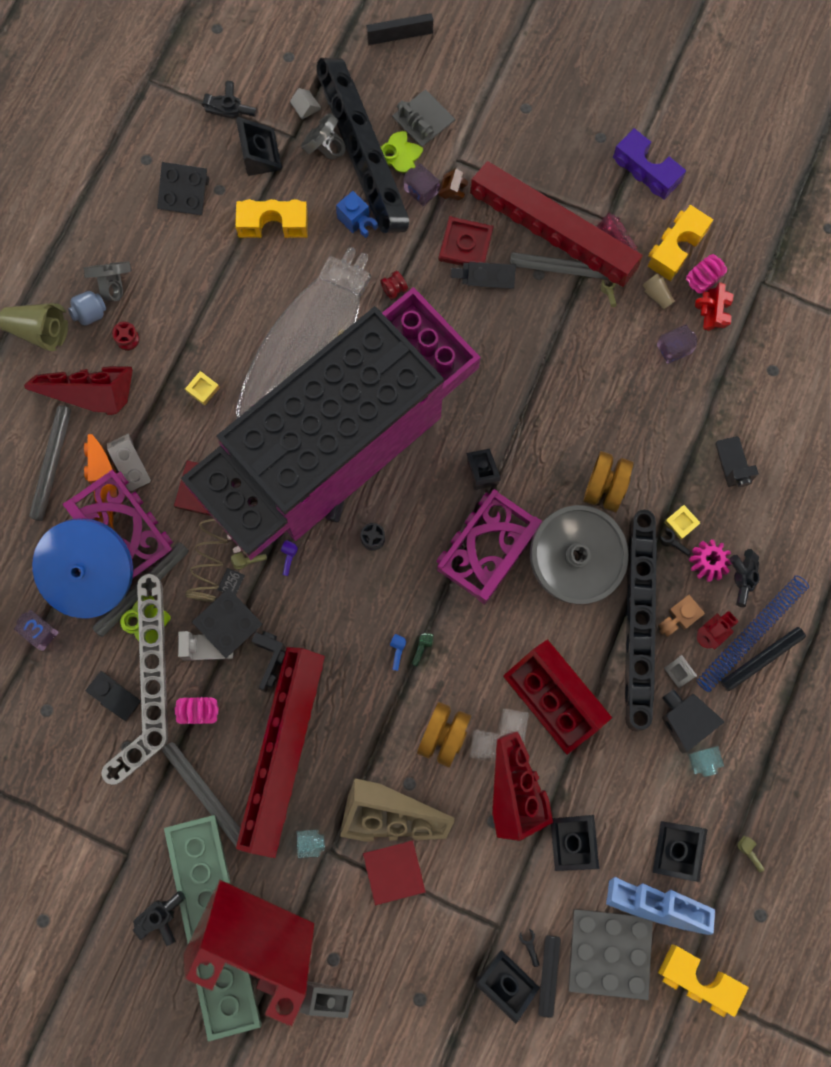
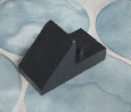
[466,448,501,490]
[85,671,141,721]

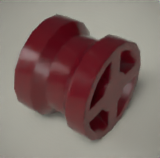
[380,270,408,300]
[112,322,140,351]

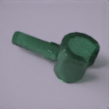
[412,633,434,666]

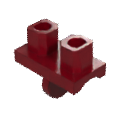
[697,611,739,650]

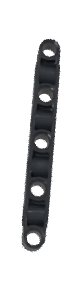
[316,57,409,233]
[625,509,657,732]

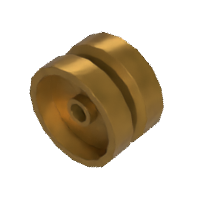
[583,451,634,513]
[417,701,471,768]

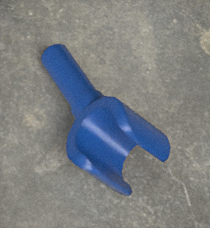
[390,634,406,671]

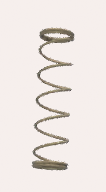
[185,486,239,602]

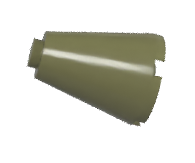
[0,303,68,351]

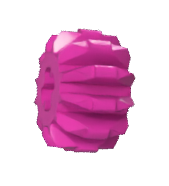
[686,254,727,294]
[689,540,731,582]
[175,697,218,724]

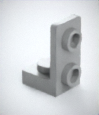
[107,433,151,491]
[178,631,234,661]

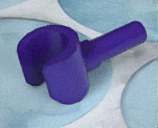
[281,540,298,576]

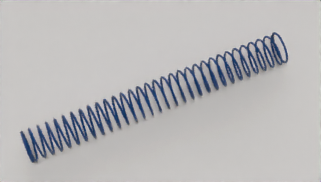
[696,575,809,692]

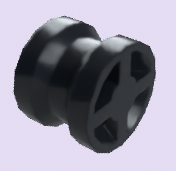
[360,523,385,551]

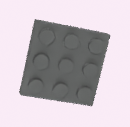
[568,909,653,1000]

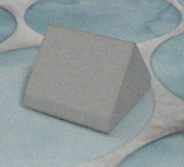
[290,88,321,119]
[664,655,697,688]

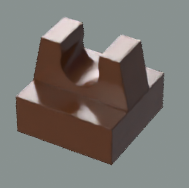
[438,168,468,200]

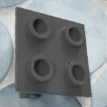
[392,89,455,147]

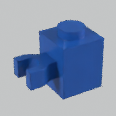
[336,191,378,238]

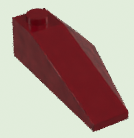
[24,366,133,415]
[492,731,553,841]

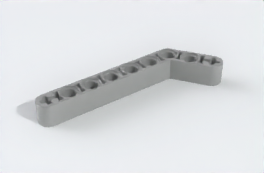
[102,574,168,785]

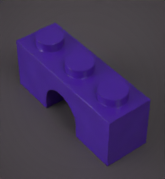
[613,128,686,200]

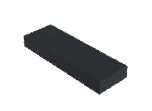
[366,13,434,45]

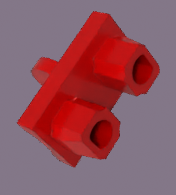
[695,282,734,331]

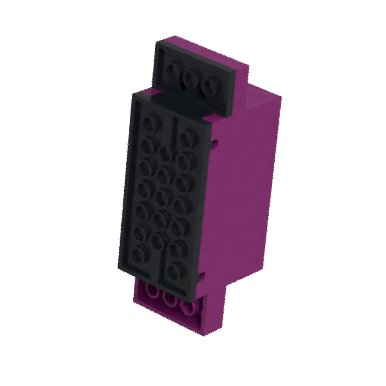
[181,287,481,560]

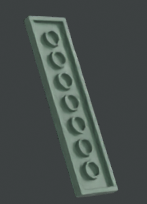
[164,815,262,1042]

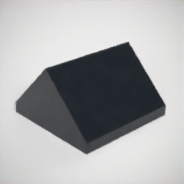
[236,117,282,176]
[551,815,600,871]
[652,821,708,882]
[474,950,540,1024]

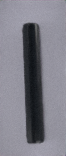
[721,627,806,691]

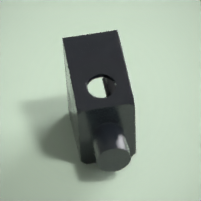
[662,689,724,754]

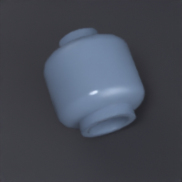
[68,291,106,326]

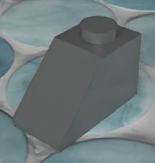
[298,981,353,1018]

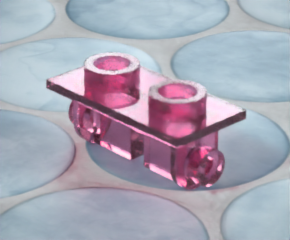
[597,212,638,252]

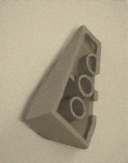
[340,778,454,842]

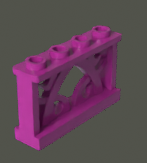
[63,469,173,578]
[436,489,542,605]

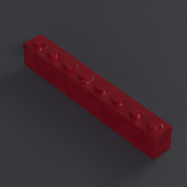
[470,161,643,287]
[236,647,325,858]

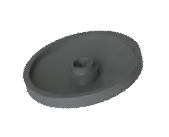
[530,505,629,605]

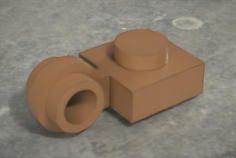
[658,595,705,637]

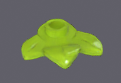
[381,131,423,173]
[120,596,171,644]

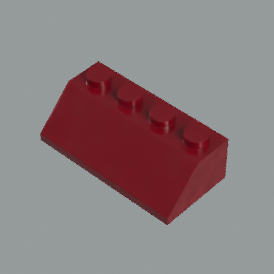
[503,639,612,755]

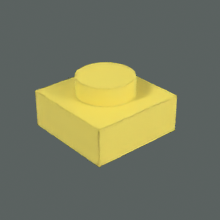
[185,371,220,406]
[664,505,700,540]

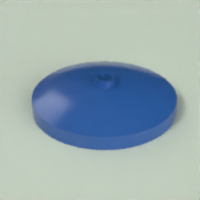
[32,518,133,618]

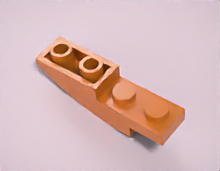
[84,434,123,530]

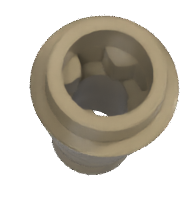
[642,274,675,310]

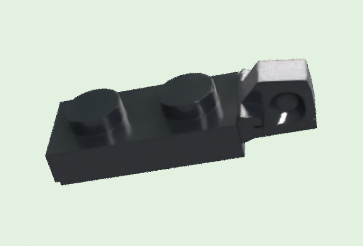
[451,262,516,289]

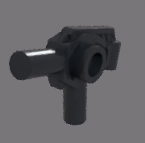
[201,81,257,118]
[729,549,760,607]
[132,891,186,946]

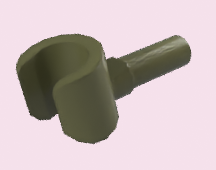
[600,280,617,307]
[231,552,267,570]
[737,836,764,872]

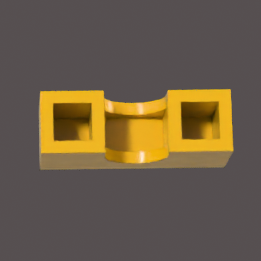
[236,199,308,238]
[648,205,713,282]
[658,944,749,1018]

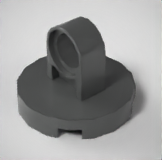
[301,113,346,160]
[84,261,132,302]

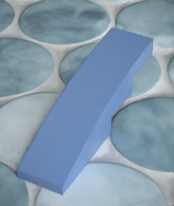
[606,877,715,935]

